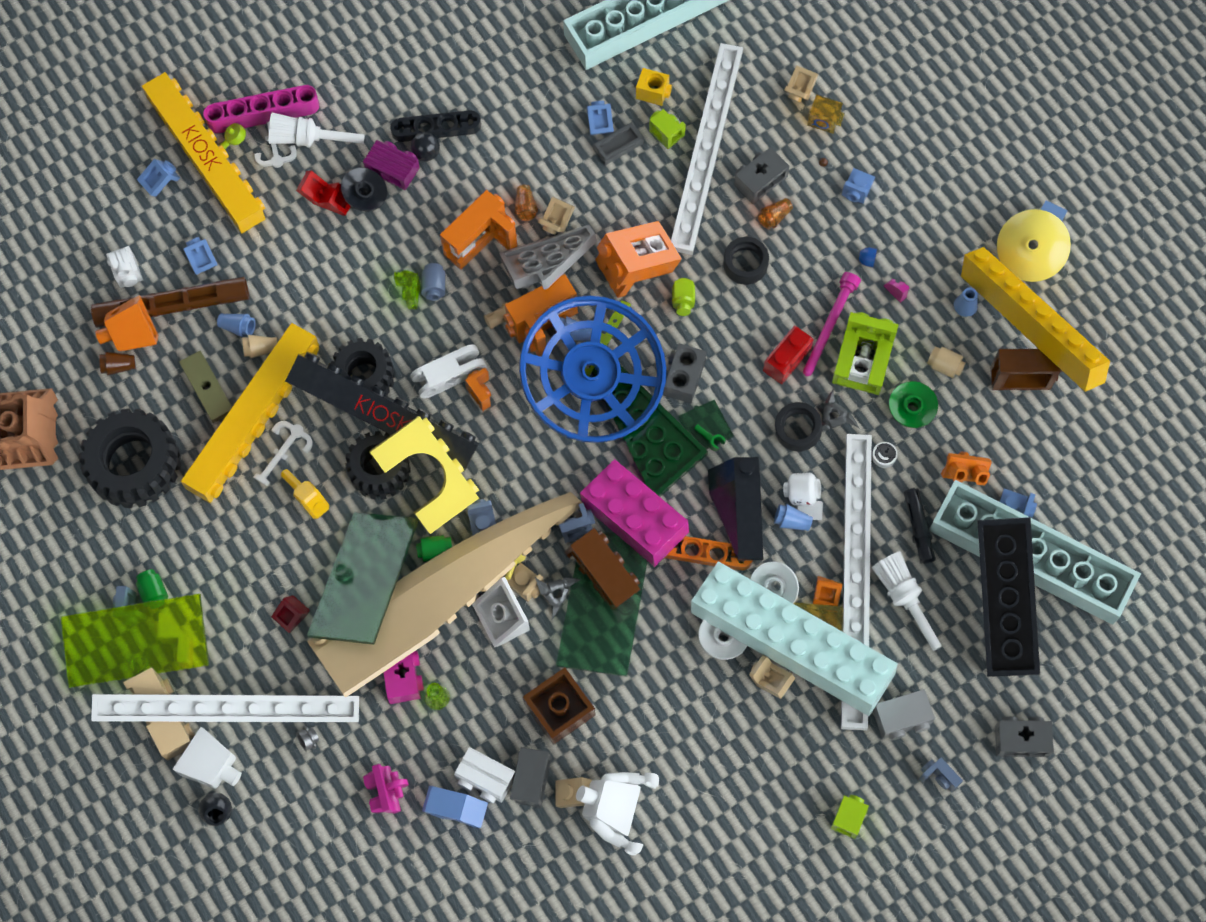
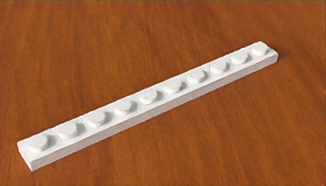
[671,43,743,255]
[91,694,359,722]

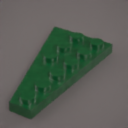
[589,364,708,497]

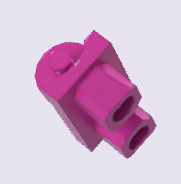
[363,764,409,814]

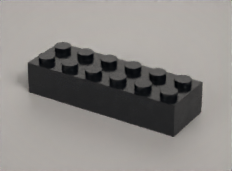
[977,517,1040,677]

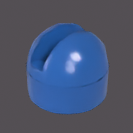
[859,247,877,268]

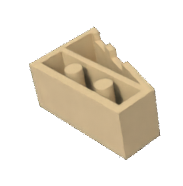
[123,667,195,761]

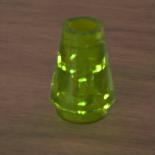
[424,683,450,710]

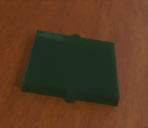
[678,399,734,450]

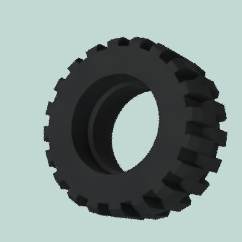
[79,408,181,508]

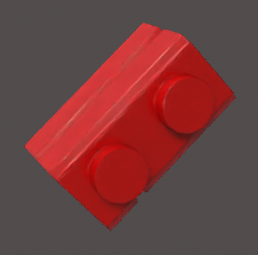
[763,326,814,384]

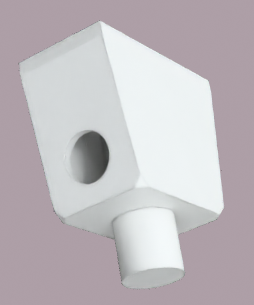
[173,727,242,789]

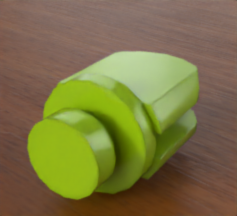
[672,278,695,316]

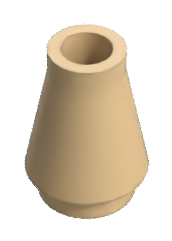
[242,335,277,359]

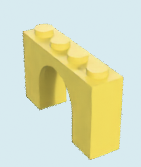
[369,416,479,534]

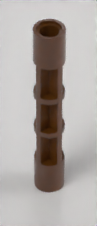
[91,276,250,328]

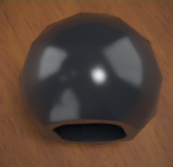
[411,132,440,162]
[198,793,232,826]

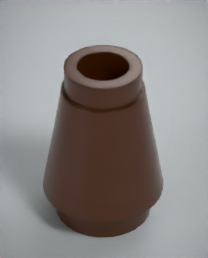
[99,352,136,376]

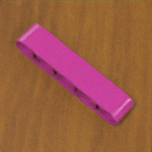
[203,85,320,133]

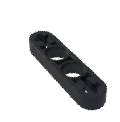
[390,110,481,142]

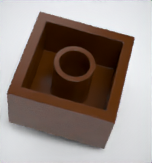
[522,667,596,745]

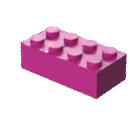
[580,459,689,567]

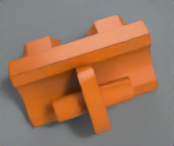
[941,451,992,486]

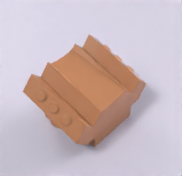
[0,388,59,470]

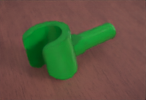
[694,424,726,451]

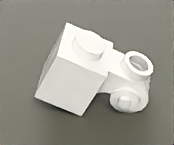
[106,246,143,288]

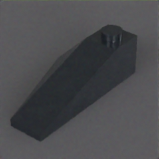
[708,457,764,561]

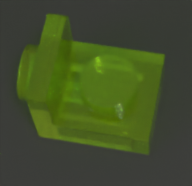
[394,270,421,310]

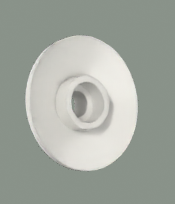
[751,561,799,603]
[698,620,747,660]

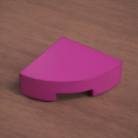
[884,279,909,303]

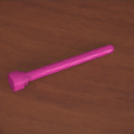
[803,272,861,376]

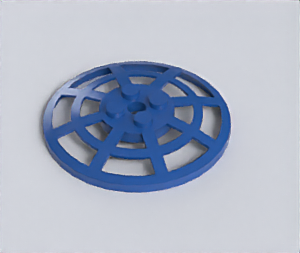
[519,296,666,443]

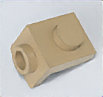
[784,65,818,103]
[538,197,575,235]
[749,655,795,699]
[556,777,592,808]

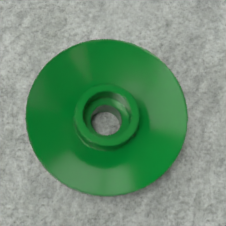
[889,381,938,428]

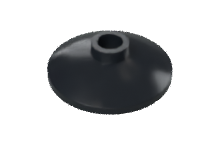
[341,168,387,212]

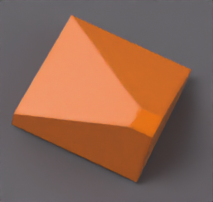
[813,576,843,609]

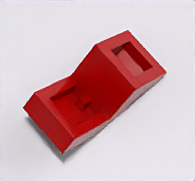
[296,171,351,216]

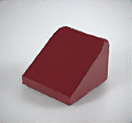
[271,595,310,633]

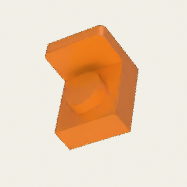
[465,368,492,411]

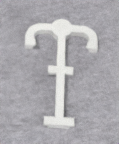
[254,110,297,168]
[253,421,313,486]

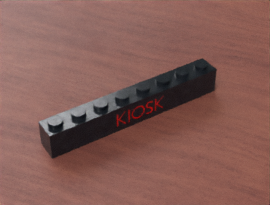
[285,352,479,472]

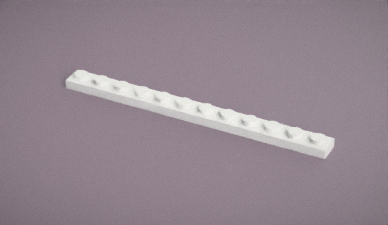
[841,434,872,730]

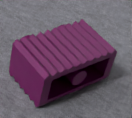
[363,140,420,190]

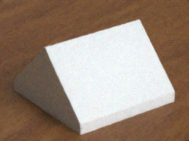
[472,577,530,647]

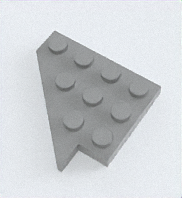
[499,225,597,290]

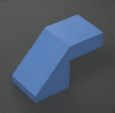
[422,786,488,828]

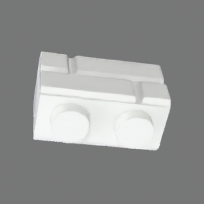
[454,747,516,804]

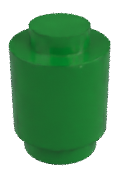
[416,535,452,563]
[135,569,168,609]

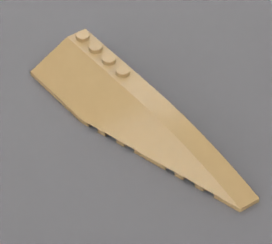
[307,492,582,698]

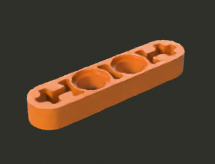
[664,536,753,571]

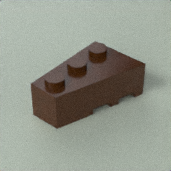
[564,528,641,610]

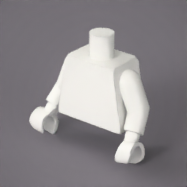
[576,772,659,856]

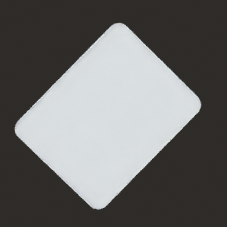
[798,501,823,520]

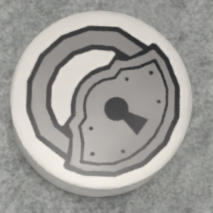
[872,442,898,468]

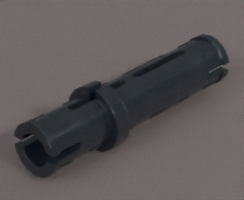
[903,488,936,564]

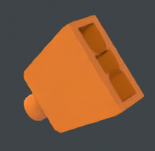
[95,295,159,351]

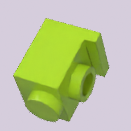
[649,109,686,149]

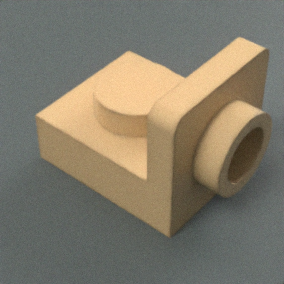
[506,563,544,602]

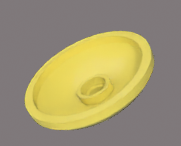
[997,209,1071,282]

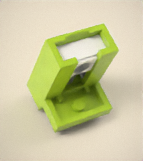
[832,312,899,395]

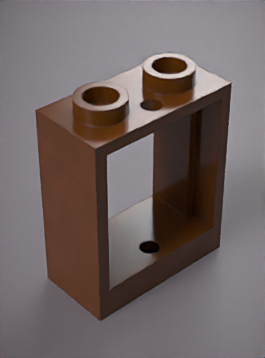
[990,349,1063,390]

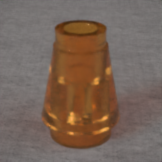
[515,184,538,221]
[758,198,793,229]

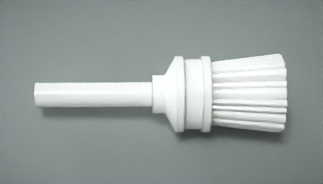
[268,112,365,148]
[872,551,942,651]

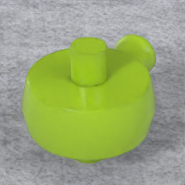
[220,123,246,149]

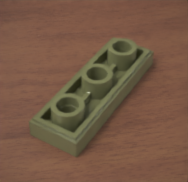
[179,350,232,423]

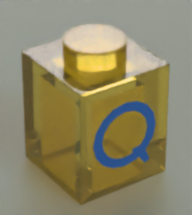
[807,95,845,134]

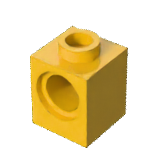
[636,68,672,106]

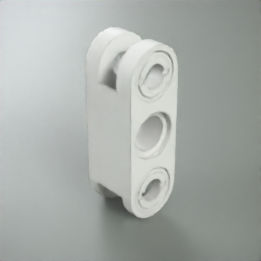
[410,344,487,399]

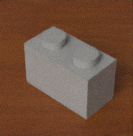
[873,689,935,740]

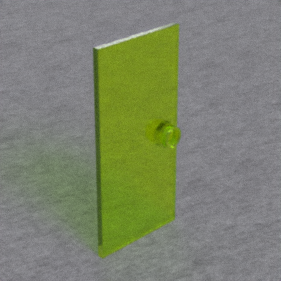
[61,594,209,688]

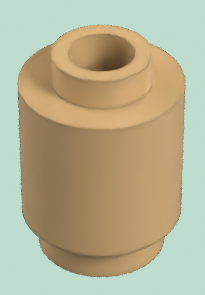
[927,346,966,378]

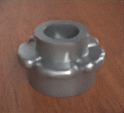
[296,726,319,751]

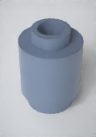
[421,263,446,301]

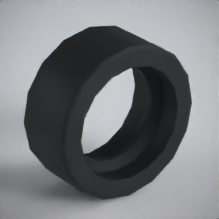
[723,236,769,285]
[774,402,822,452]

